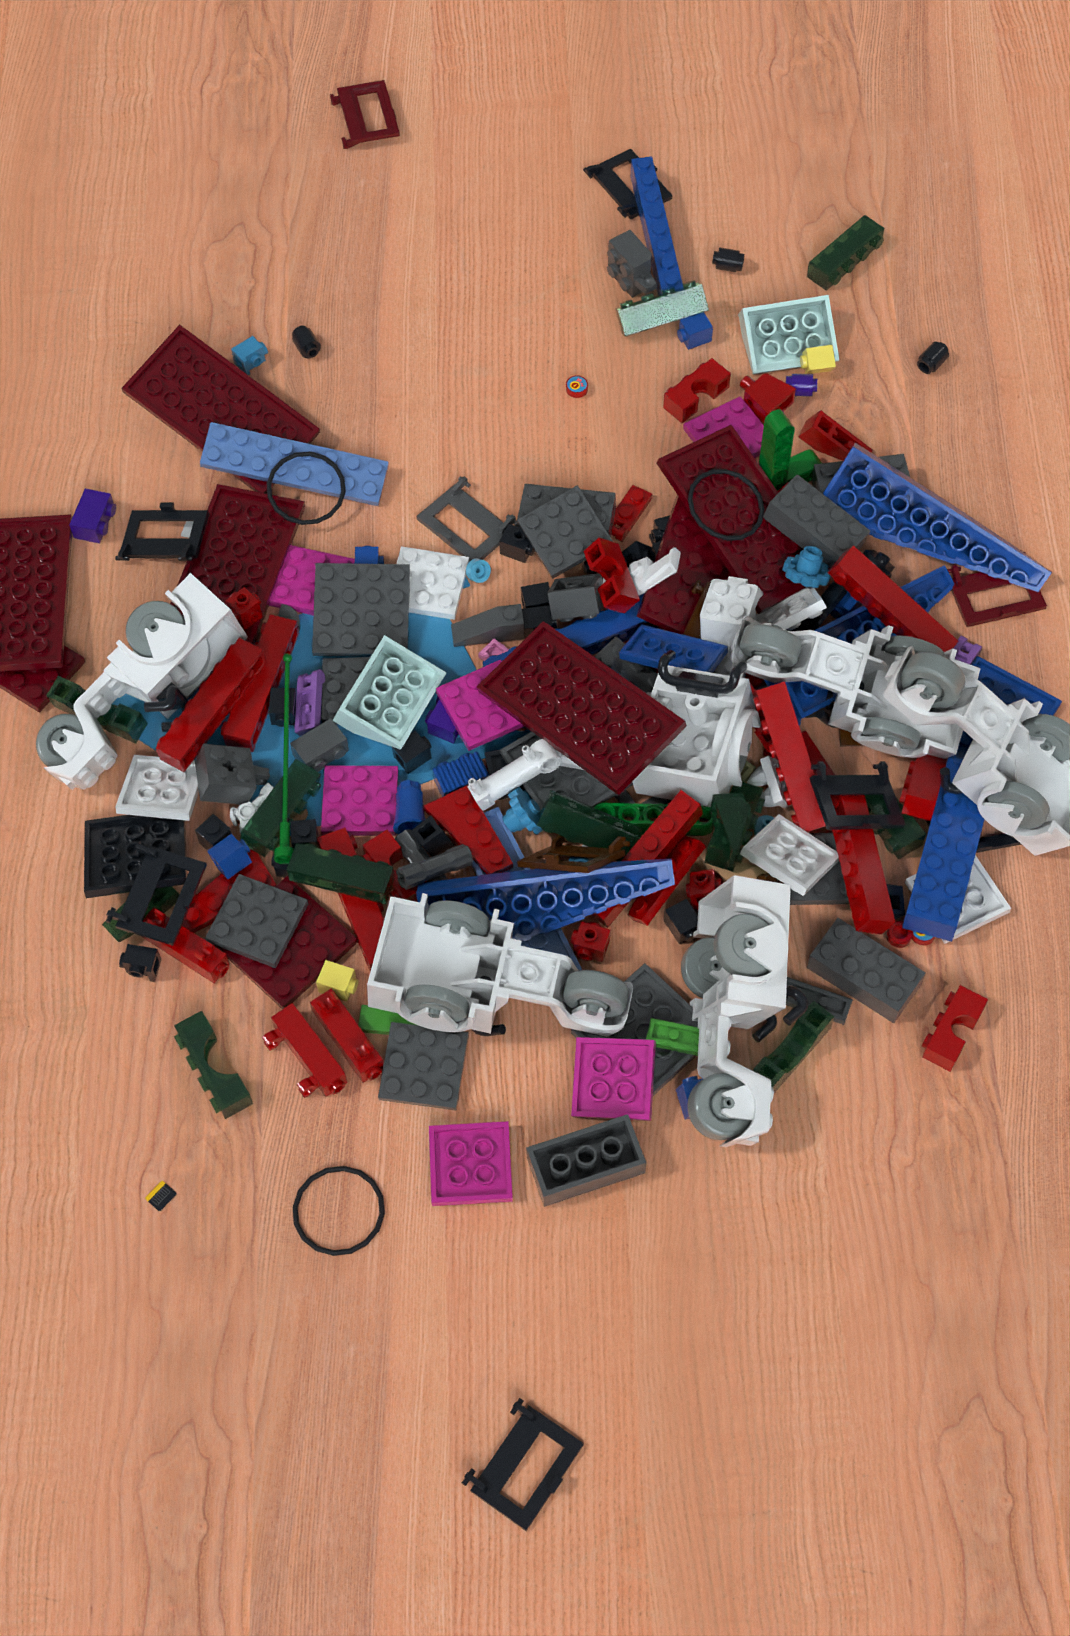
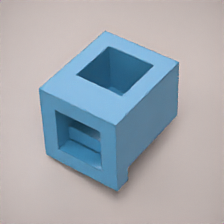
[231,336,268,375]

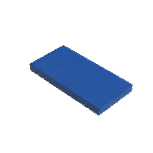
[619,625,728,673]
[971,656,1062,716]

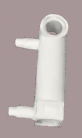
[467,739,562,811]

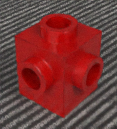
[226,587,263,631]
[686,869,723,910]
[570,922,611,962]

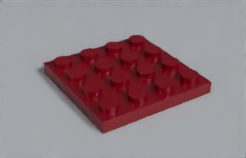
[214,876,358,1009]

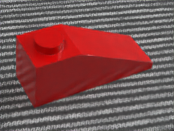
[798,410,873,461]

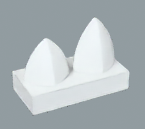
[747,756,791,808]

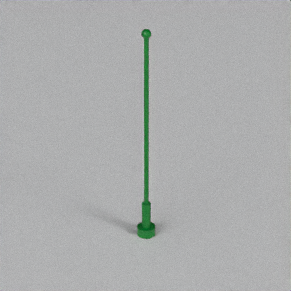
[274,653,295,864]

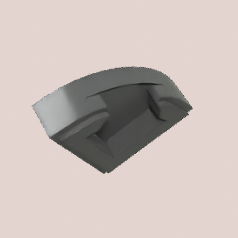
[278,604,300,631]

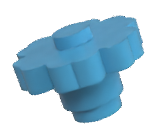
[782,546,831,588]
[502,787,548,835]

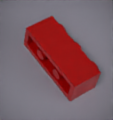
[899,754,947,821]

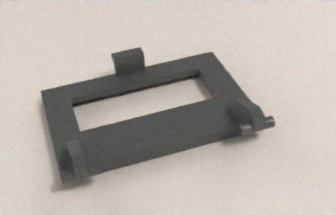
[416,476,517,562]

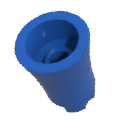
[393,780,426,834]

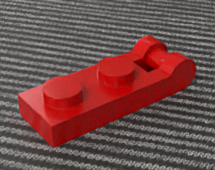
[612,485,653,542]

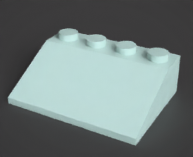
[738,295,839,375]
[333,635,446,750]

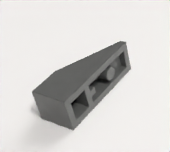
[451,604,524,647]

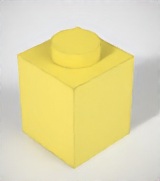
[800,345,836,374]
[316,960,359,1001]

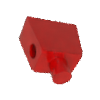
[740,373,796,425]

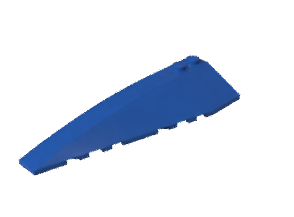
[823,443,1052,592]
[764,565,955,720]
[416,859,675,942]

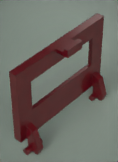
[330,80,400,149]
[947,550,1047,627]

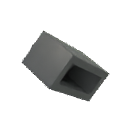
[290,718,349,776]

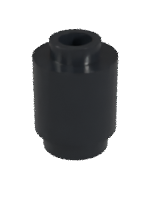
[712,247,745,272]
[292,325,321,358]
[917,341,949,374]

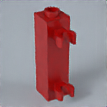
[142,908,230,983]
[310,988,384,1083]
[262,1003,348,1098]

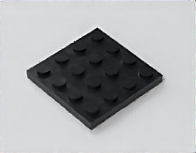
[84,815,187,898]

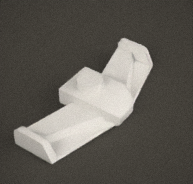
[603,547,681,596]

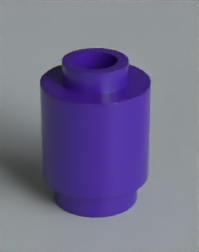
[786,374,818,396]

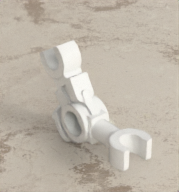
[230,783,277,846]

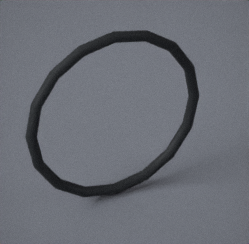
[267,451,346,525]
[688,469,765,541]
[293,1166,385,1256]

